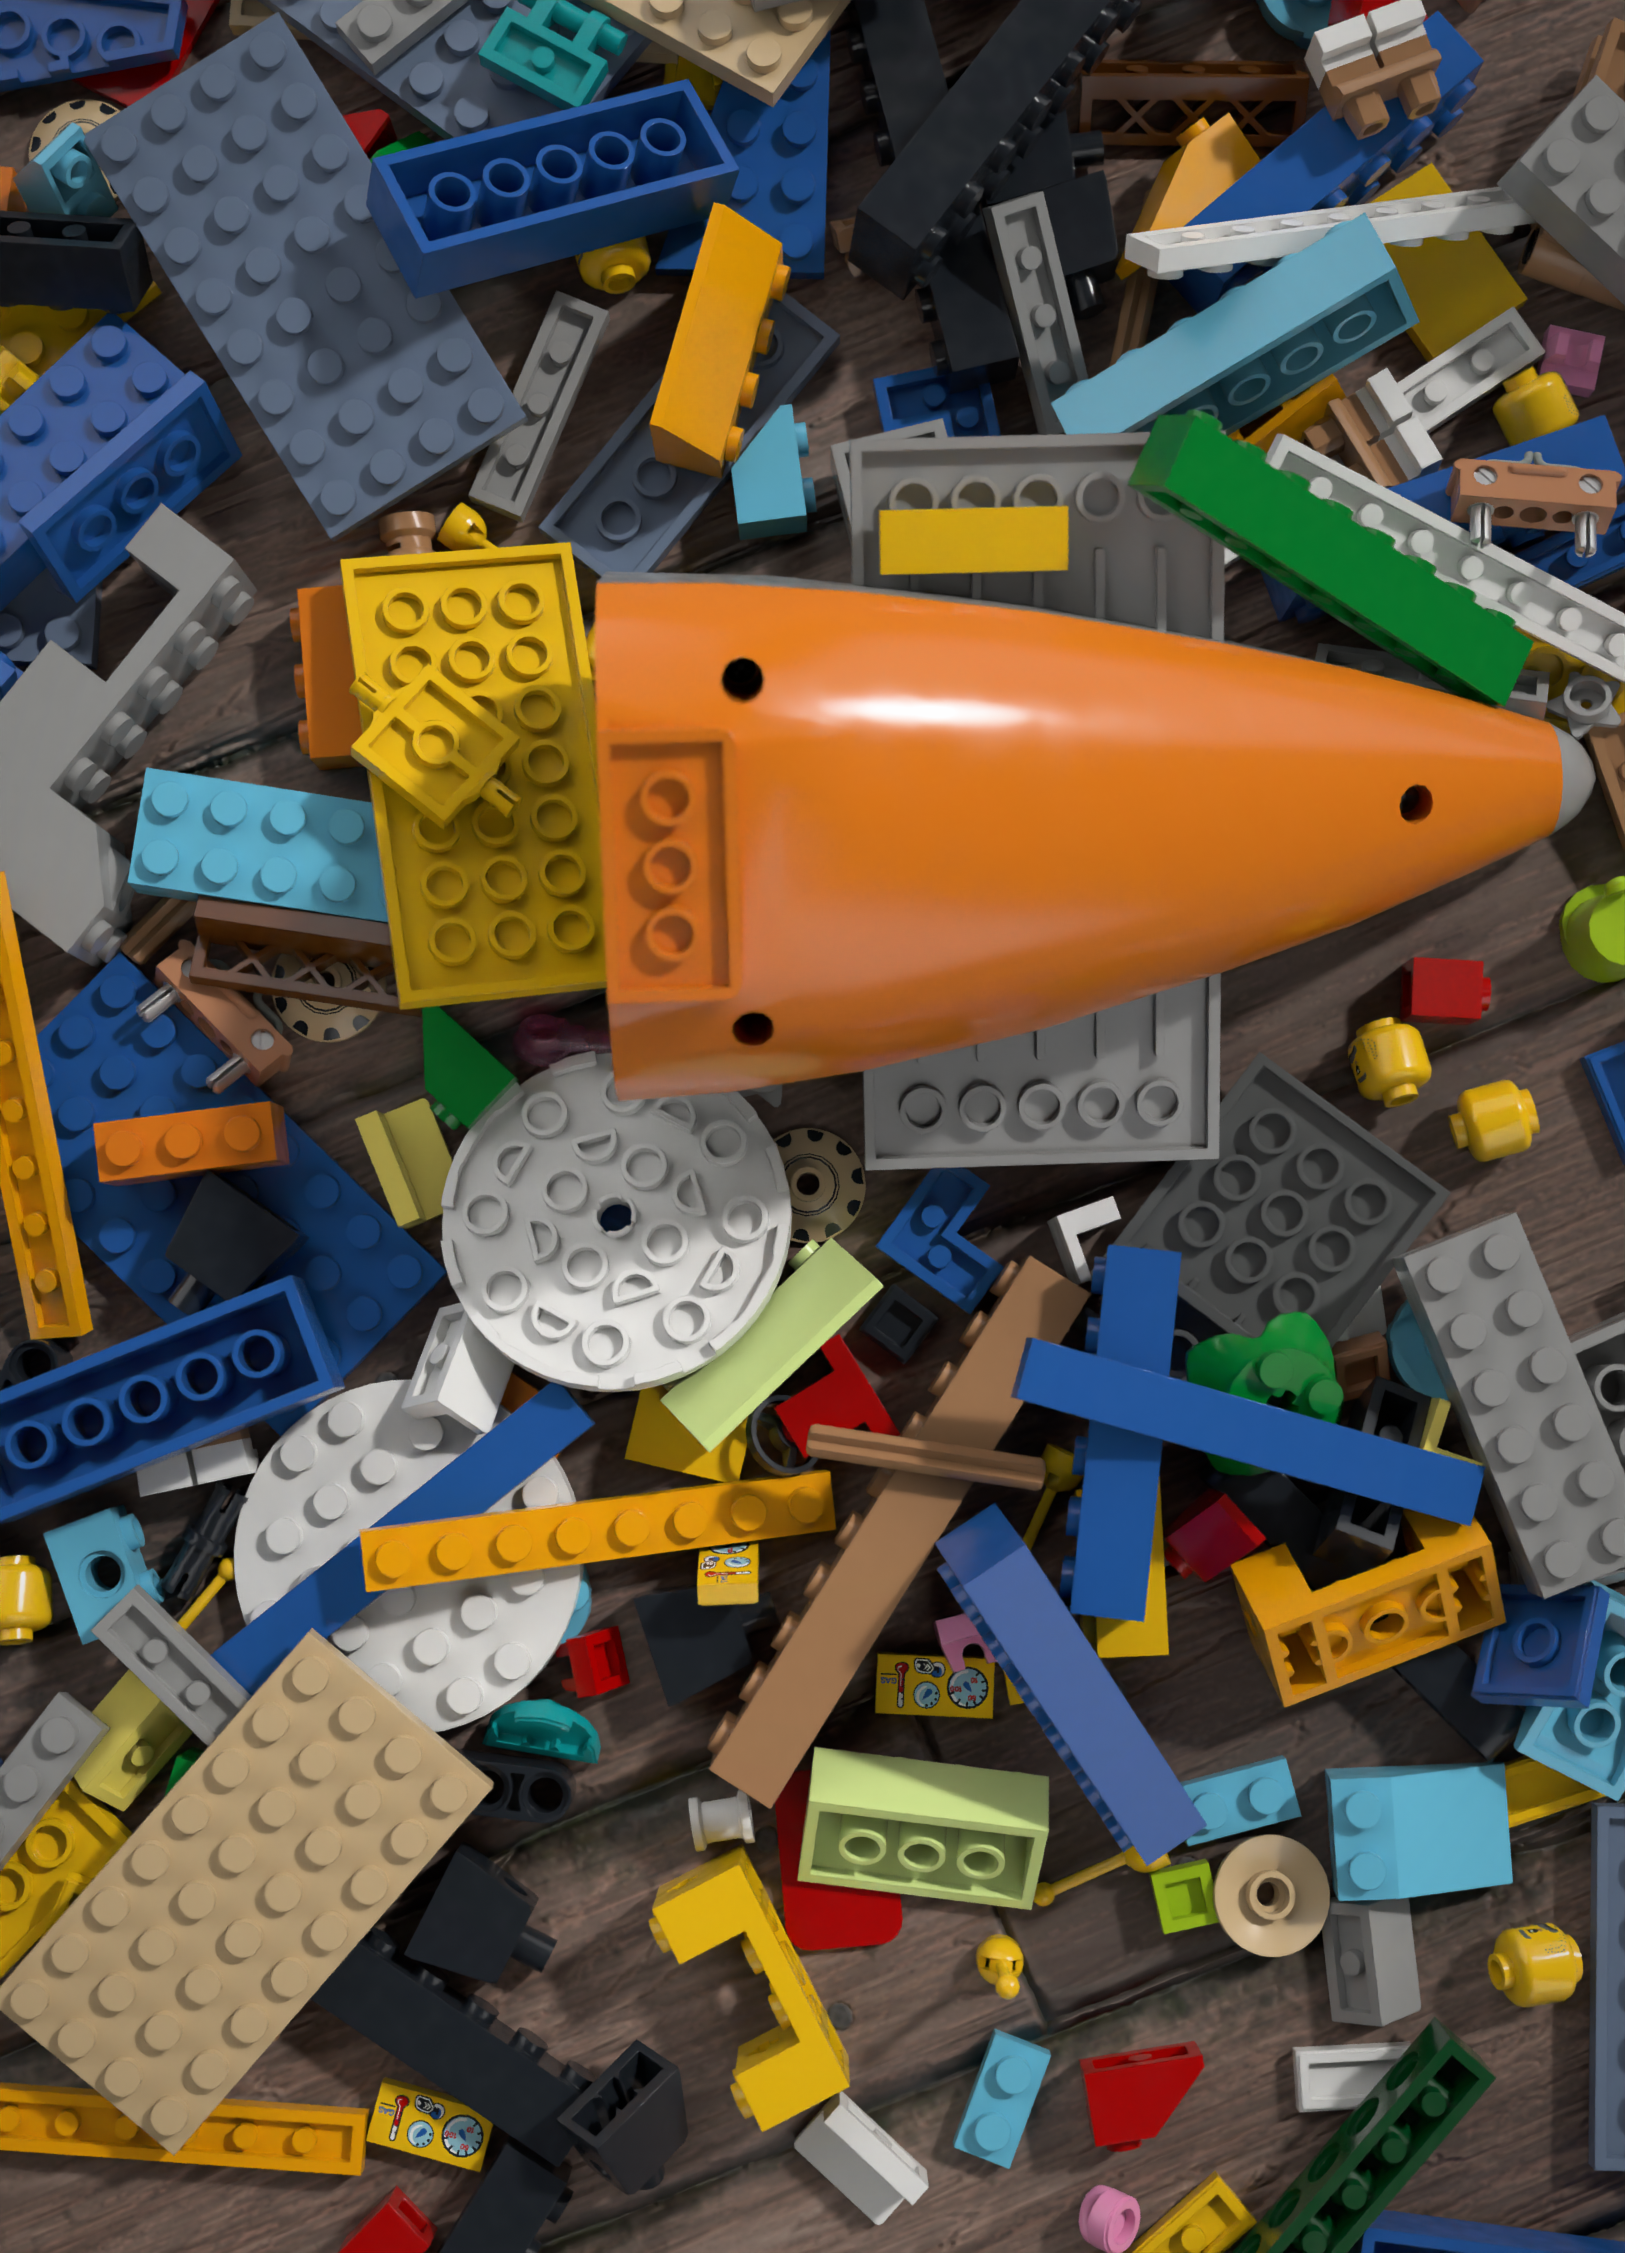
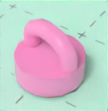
[1078,2185,1141,2253]

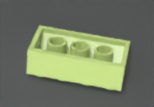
[660,1238,884,1453]
[797,1747,1049,1910]

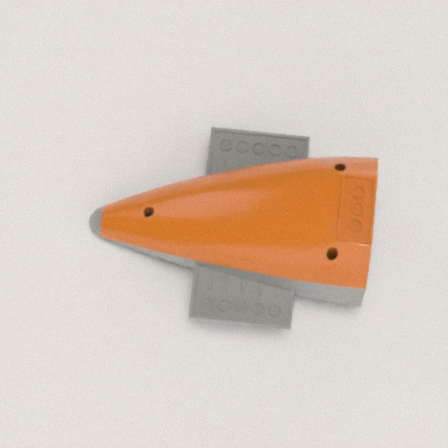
[595,430,1596,1170]

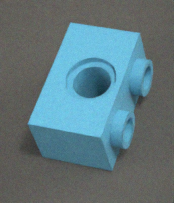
[43,1505,165,1645]

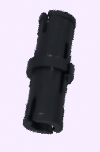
[159,1480,248,1602]

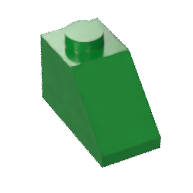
[422,1006,521,1131]

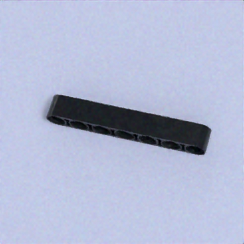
[1198,1463,1525,1763]

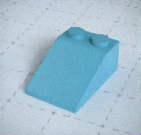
[1513,1580,1625,1802]
[1325,1762,1513,1901]

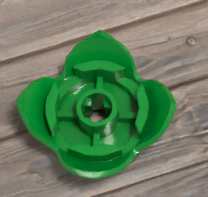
[1185,1312,1344,1476]

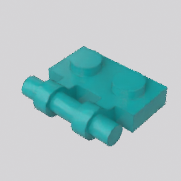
[478,0,628,110]

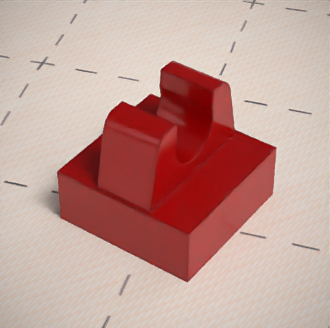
[555,1625,630,1698]

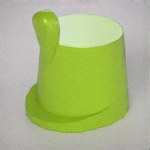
[1559,876,1625,983]

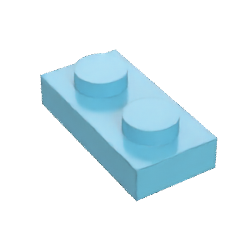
[1180,1755,1301,1846]
[953,2028,1051,2169]

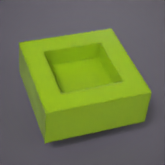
[1149,1859,1219,1934]

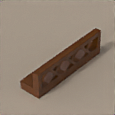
[1077,60,1310,147]
[189,895,422,1017]

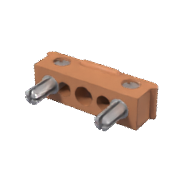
[1445,451,1622,558]
[136,940,293,1094]

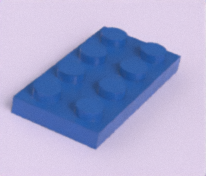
[18,370,243,603]

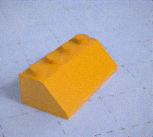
[649,202,791,479]

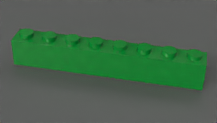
[1127,409,1534,707]

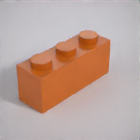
[290,585,364,770]
[93,1101,290,1186]

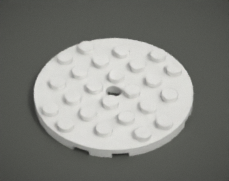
[441,1051,792,1392]
[234,1380,584,1732]

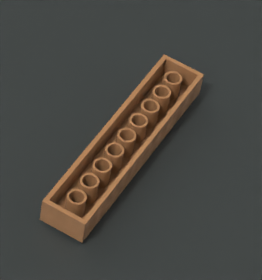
[706,1256,1091,1809]

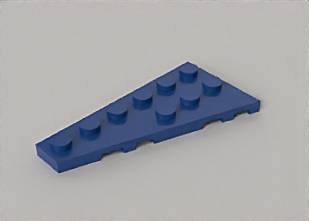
[0,0,188,92]
[655,29,831,280]

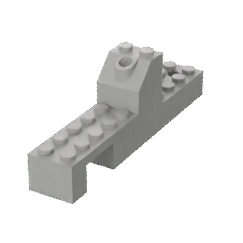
[0,503,258,968]

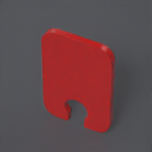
[775,1769,903,1951]

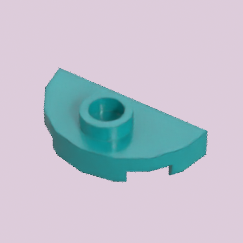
[482,1699,601,1764]

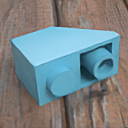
[13,122,118,217]
[731,404,817,540]

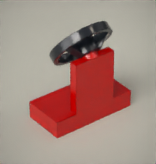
[746,1334,901,1477]

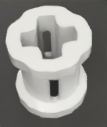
[688,1790,755,1852]

